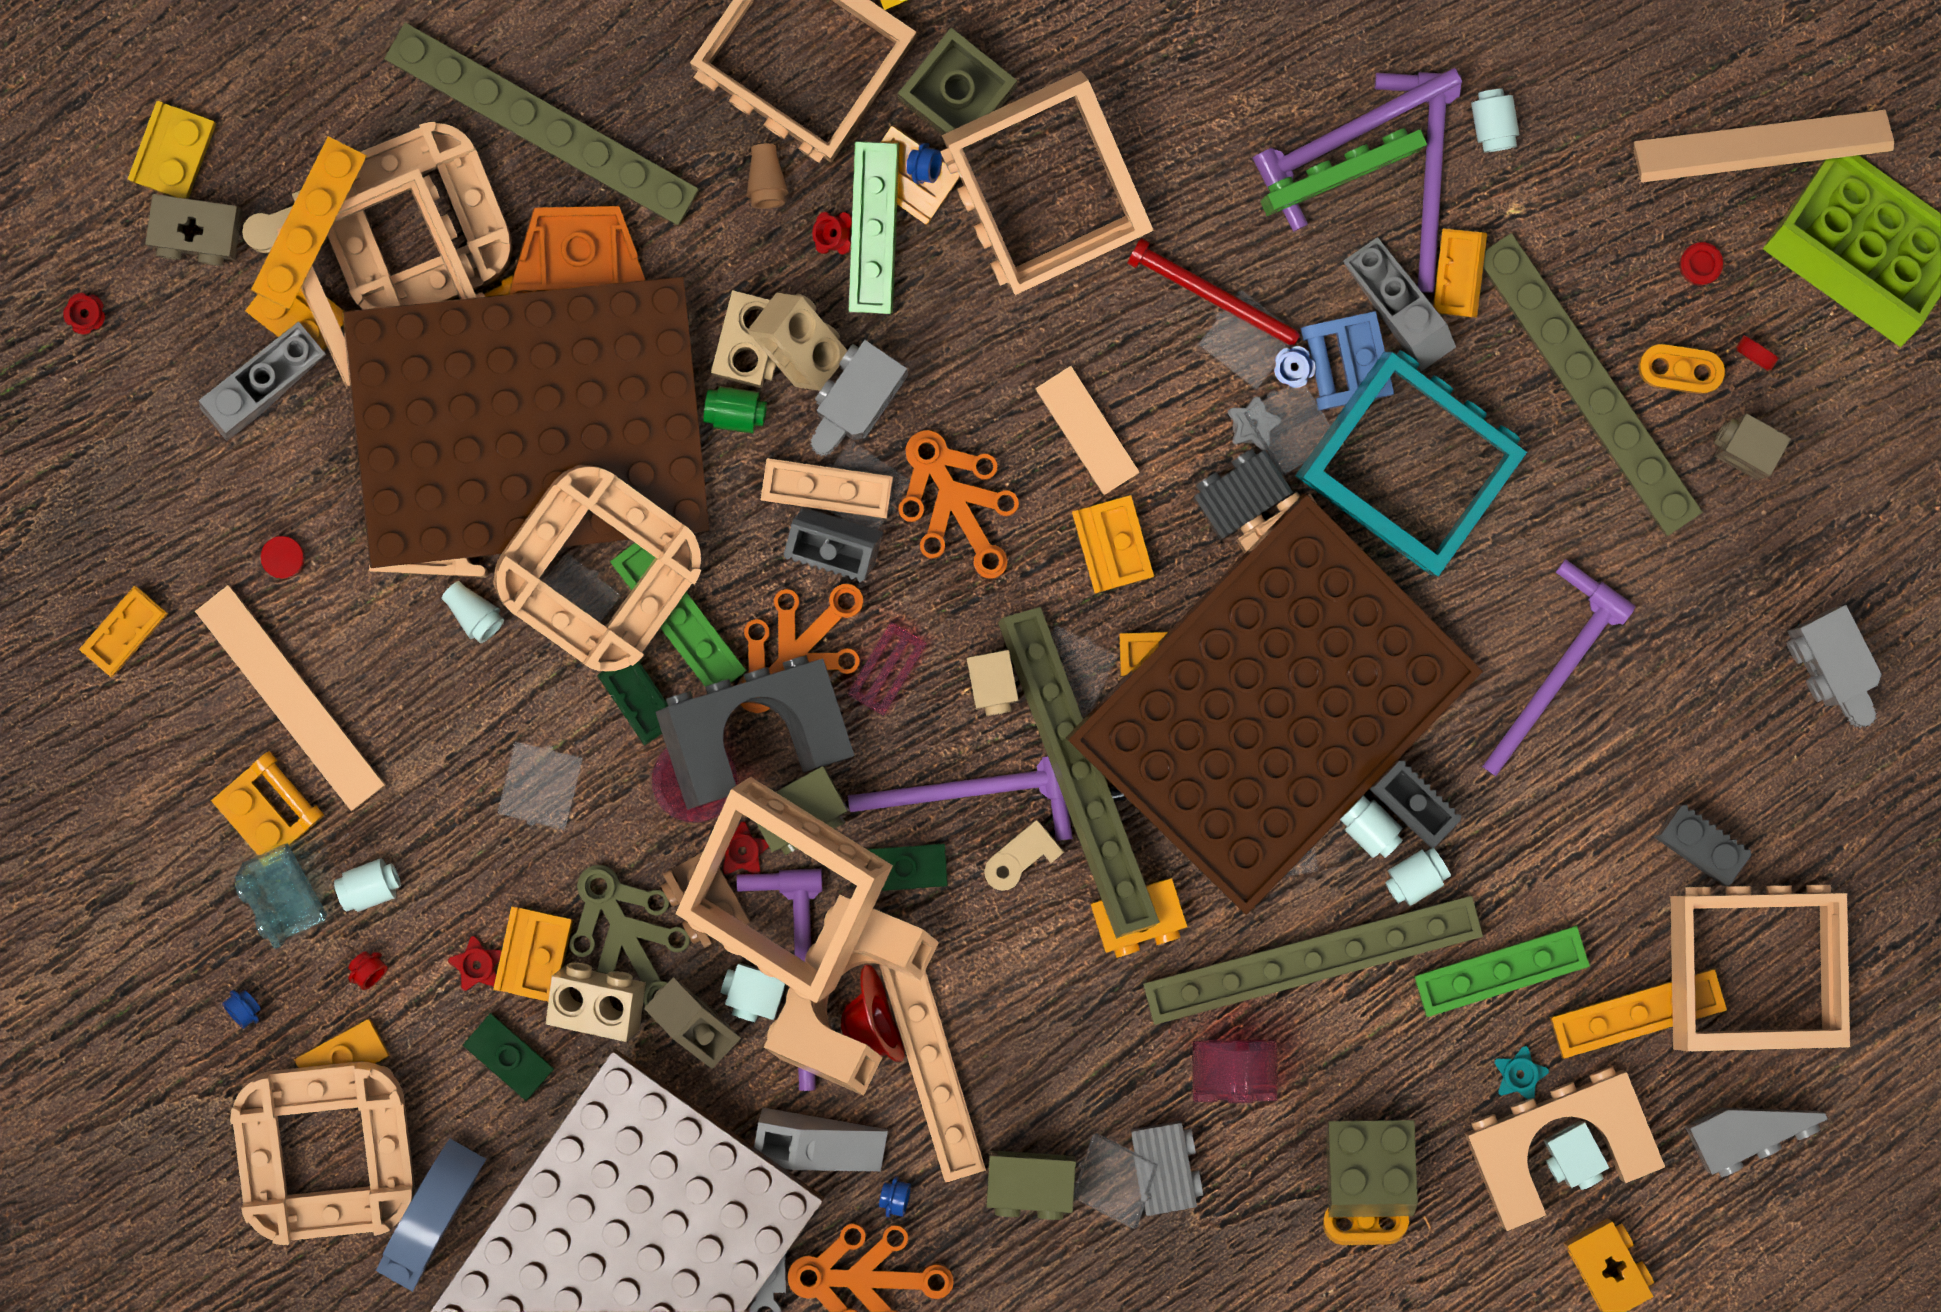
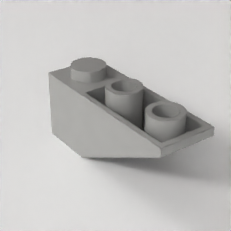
[1343,237,1456,371]
[199,321,326,441]
[754,1107,888,1172]
[1685,1107,1828,1177]

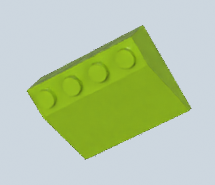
[1763,155,1941,347]

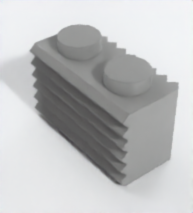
[1131,1121,1203,1216]

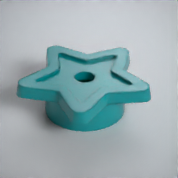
[1494,1046,1549,1099]

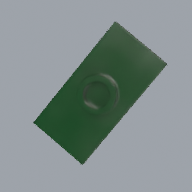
[597,661,668,746]
[867,844,948,891]
[462,1013,555,1101]

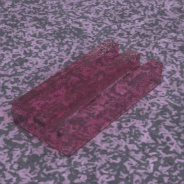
[847,622,927,716]

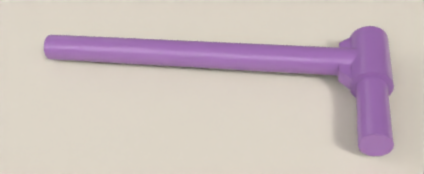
[1252,68,1462,232]
[1375,72,1461,293]
[1482,559,1636,777]
[848,756,1073,841]
[737,869,823,1091]

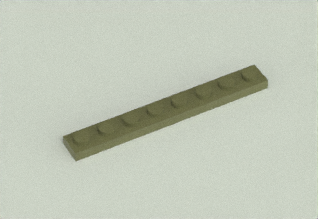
[384,22,700,227]
[1483,233,1703,537]
[998,607,1160,939]
[1143,895,1483,1025]

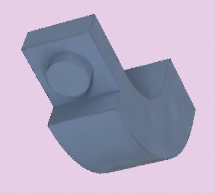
[376,1138,486,1292]

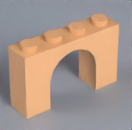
[764,895,939,1096]
[1464,1066,1665,1231]

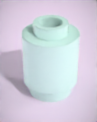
[1471,88,1520,153]
[1340,795,1403,858]
[1385,848,1451,906]
[334,858,401,912]

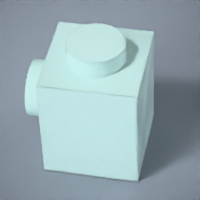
[720,963,786,1022]
[1543,1120,1609,1190]

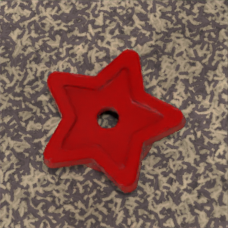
[723,822,769,875]
[448,936,502,991]

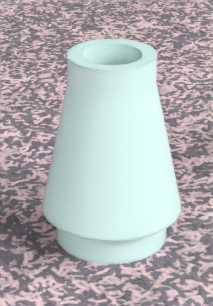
[442,581,504,643]

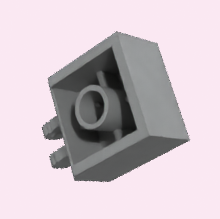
[810,340,908,457]
[1786,605,1881,728]

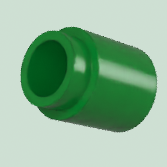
[703,386,767,434]

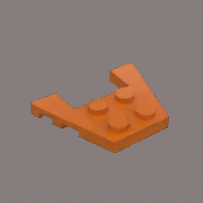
[508,206,645,294]

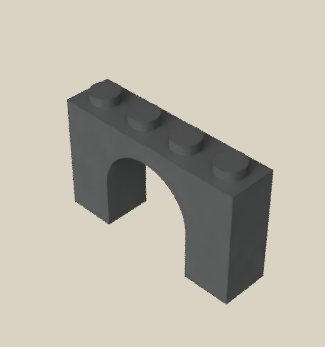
[655,655,855,810]

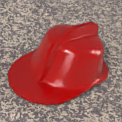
[841,964,905,1062]

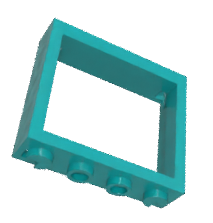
[1295,350,1527,577]

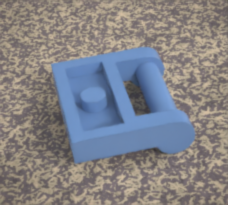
[1301,311,1394,411]

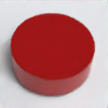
[1679,242,1723,286]
[1736,335,1779,371]
[261,536,305,579]

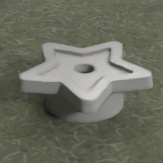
[1227,397,1280,450]

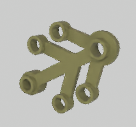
[569,865,690,1007]

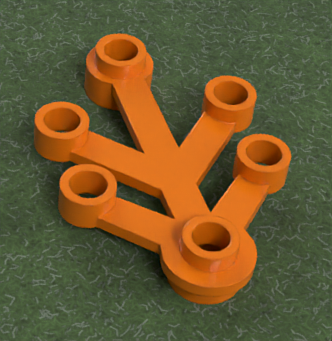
[898,430,1019,579]
[737,584,863,713]
[788,1223,954,1312]

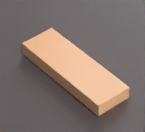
[1035,366,1140,496]
[761,458,893,519]

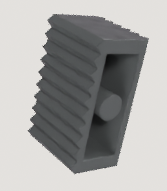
[1193,449,1293,541]
[784,507,883,583]
[1370,761,1461,848]
[1654,805,1751,886]

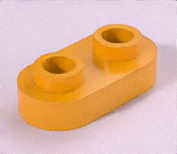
[1638,344,1725,394]
[1323,1208,1409,1245]

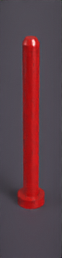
[1127,238,1300,345]

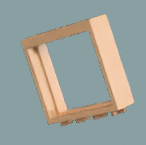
[690,0,917,163]
[940,71,1154,295]
[276,168,485,389]
[676,777,893,1003]
[1670,885,1850,1051]

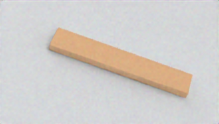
[1634,110,1894,182]
[195,585,386,811]
[879,964,986,1183]

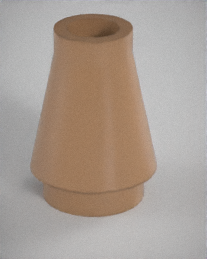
[746,143,789,209]

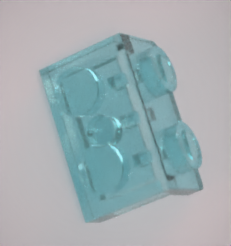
[235,843,327,949]

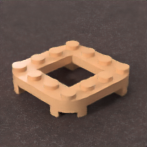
[328,122,513,309]
[493,465,701,671]
[230,1062,415,1245]

